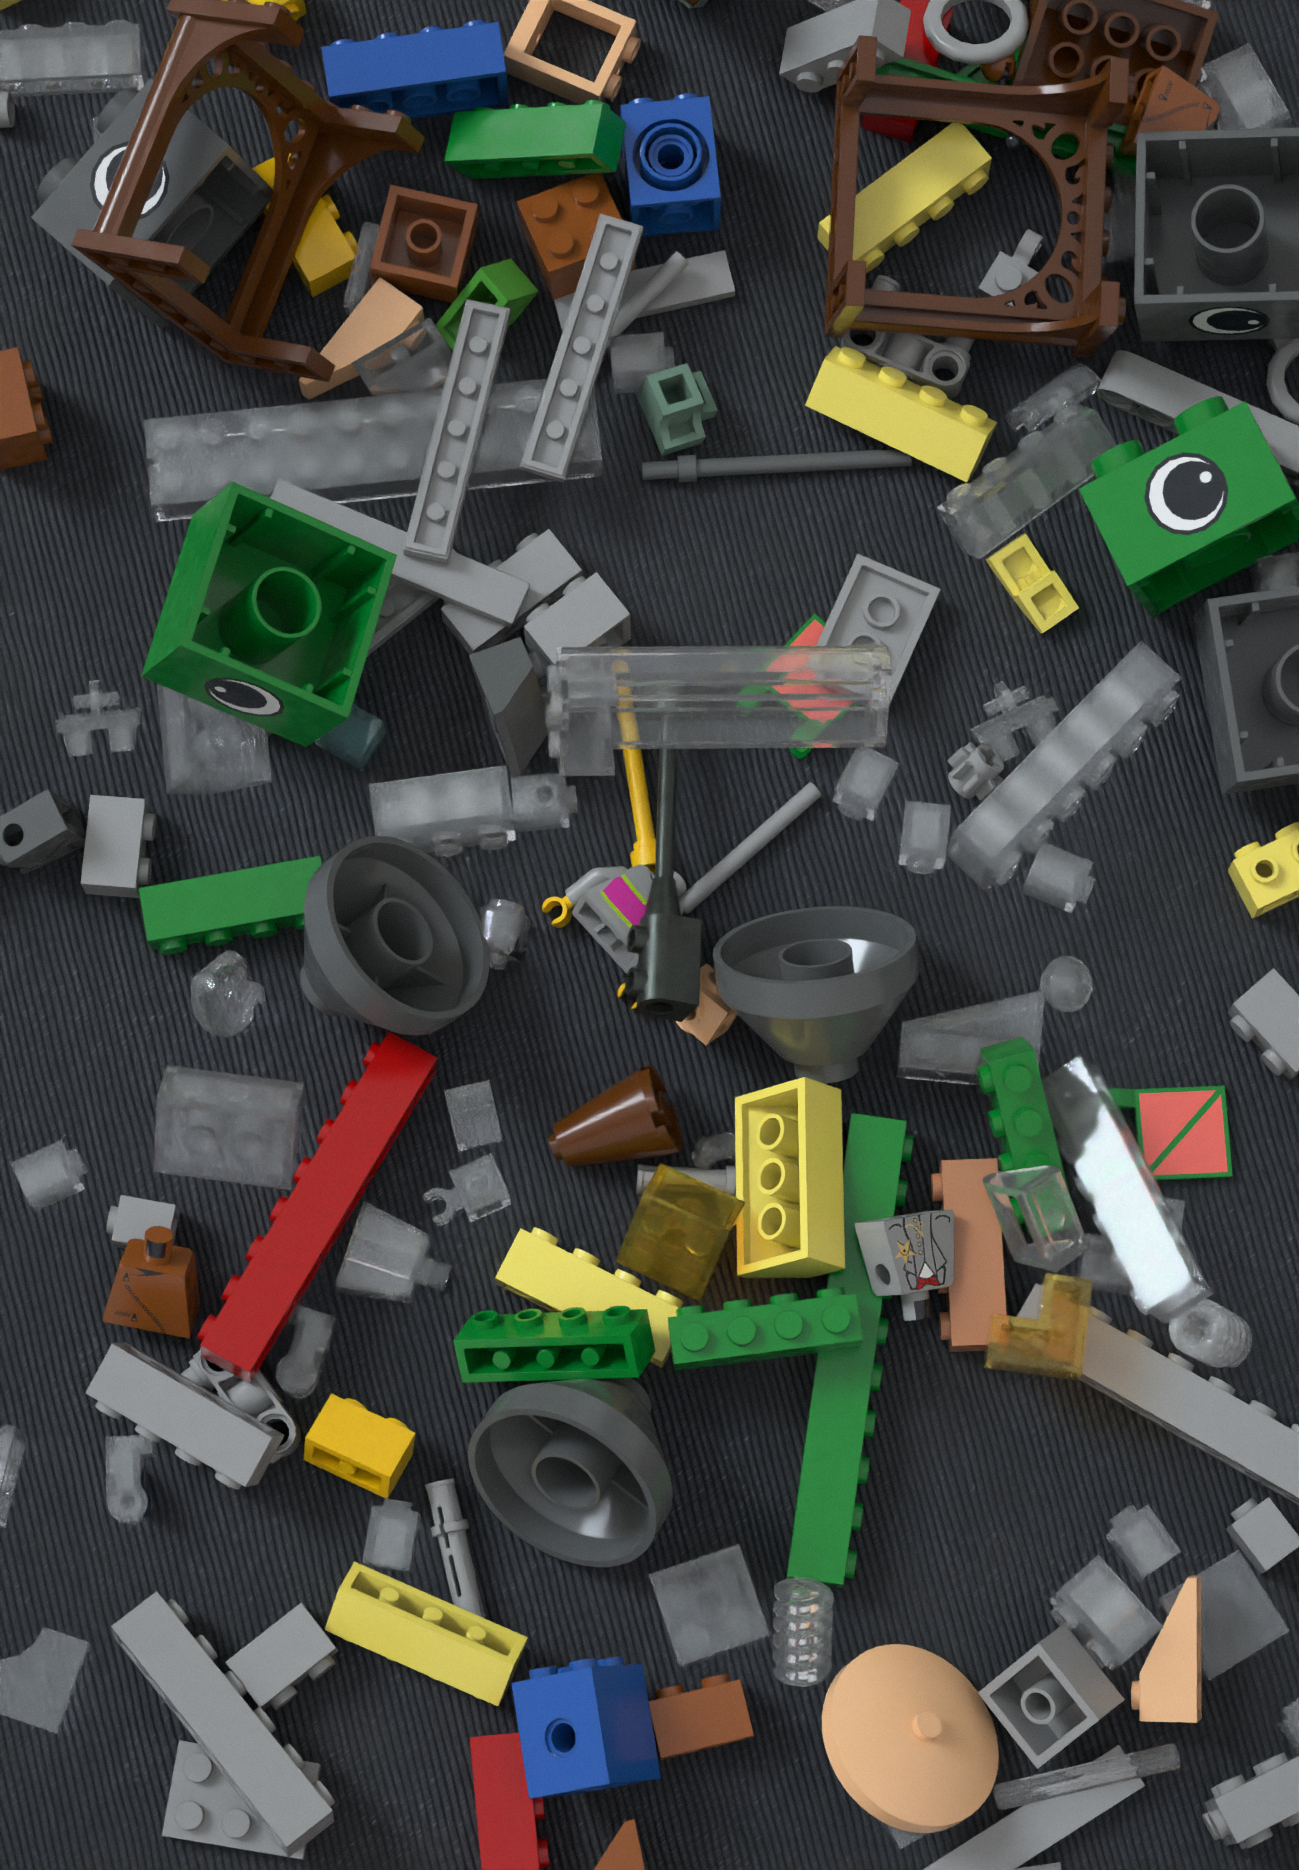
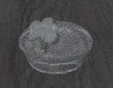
[1040,956,1092,1012]

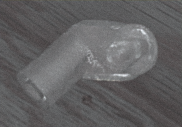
[691,1132,736,1169]

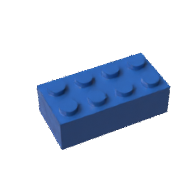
[321,20,509,120]

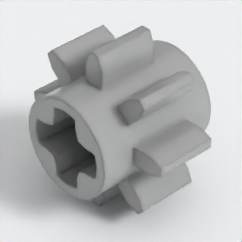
[948,742,1005,801]

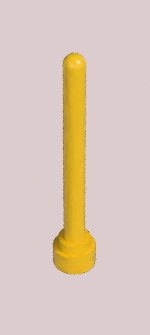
[610,661,656,873]

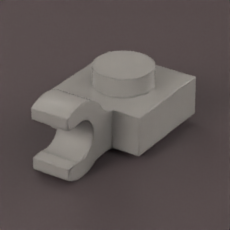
[977,229,1043,306]

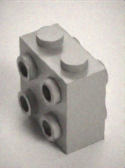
[1202,1752,1299,1849]

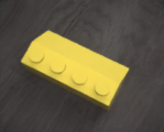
[735,1077,845,1278]

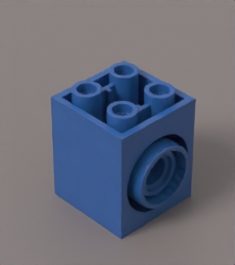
[620,93,721,237]
[512,1656,661,1799]

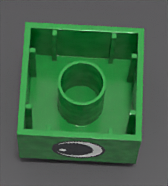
[1079,396,1299,617]
[141,481,397,747]

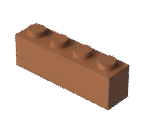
[931,1158,1008,1352]

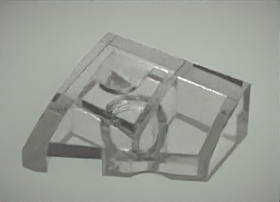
[1004,363,1100,432]

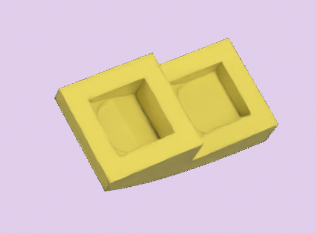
[985,534,1079,633]

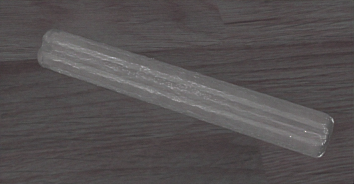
[993,1743,1181,1810]

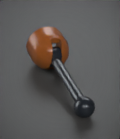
[980,52,1023,150]

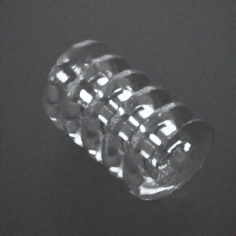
[1169,1298,1253,1368]
[772,1577,834,1687]

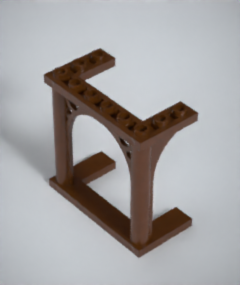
[71,0,425,382]
[824,35,1135,358]

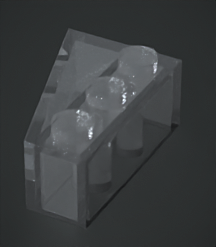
[896,990,1045,1086]

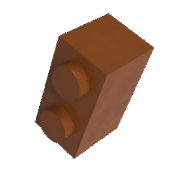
[649,1673,754,1760]

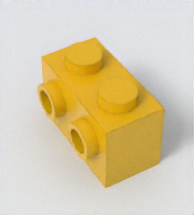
[303,1393,415,1499]

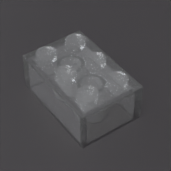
[369,765,516,857]

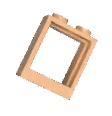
[504,0,641,105]

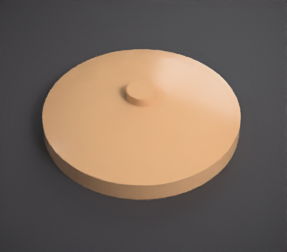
[822,1644,999,1833]

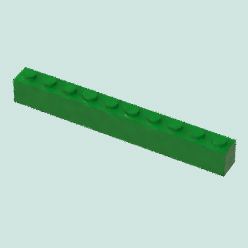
[786,1113,914,1589]

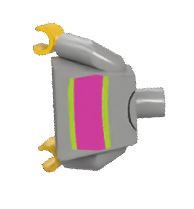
[542,864,687,1009]

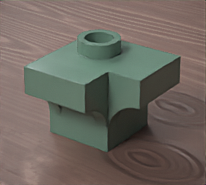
[637,363,718,456]

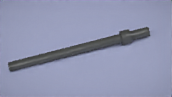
[642,449,912,483]

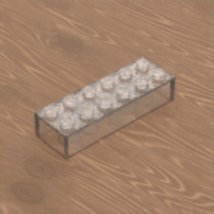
[946,641,1182,891]

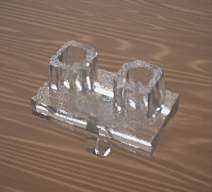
[55,680,142,757]
[970,681,1059,762]

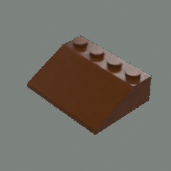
[1011,0,1219,126]

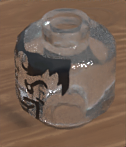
[476,899,532,970]

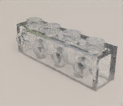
[937,404,1117,559]

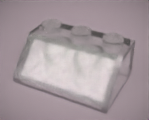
[157,683,272,795]
[154,1065,305,1190]

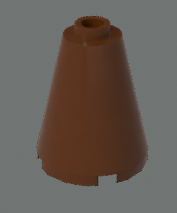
[548,1065,683,1167]

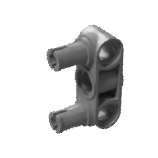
[841,275,975,400]
[181,1348,301,1488]

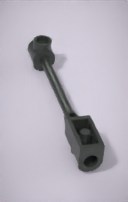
[625,665,706,1022]

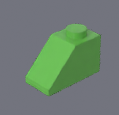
[433,259,539,350]

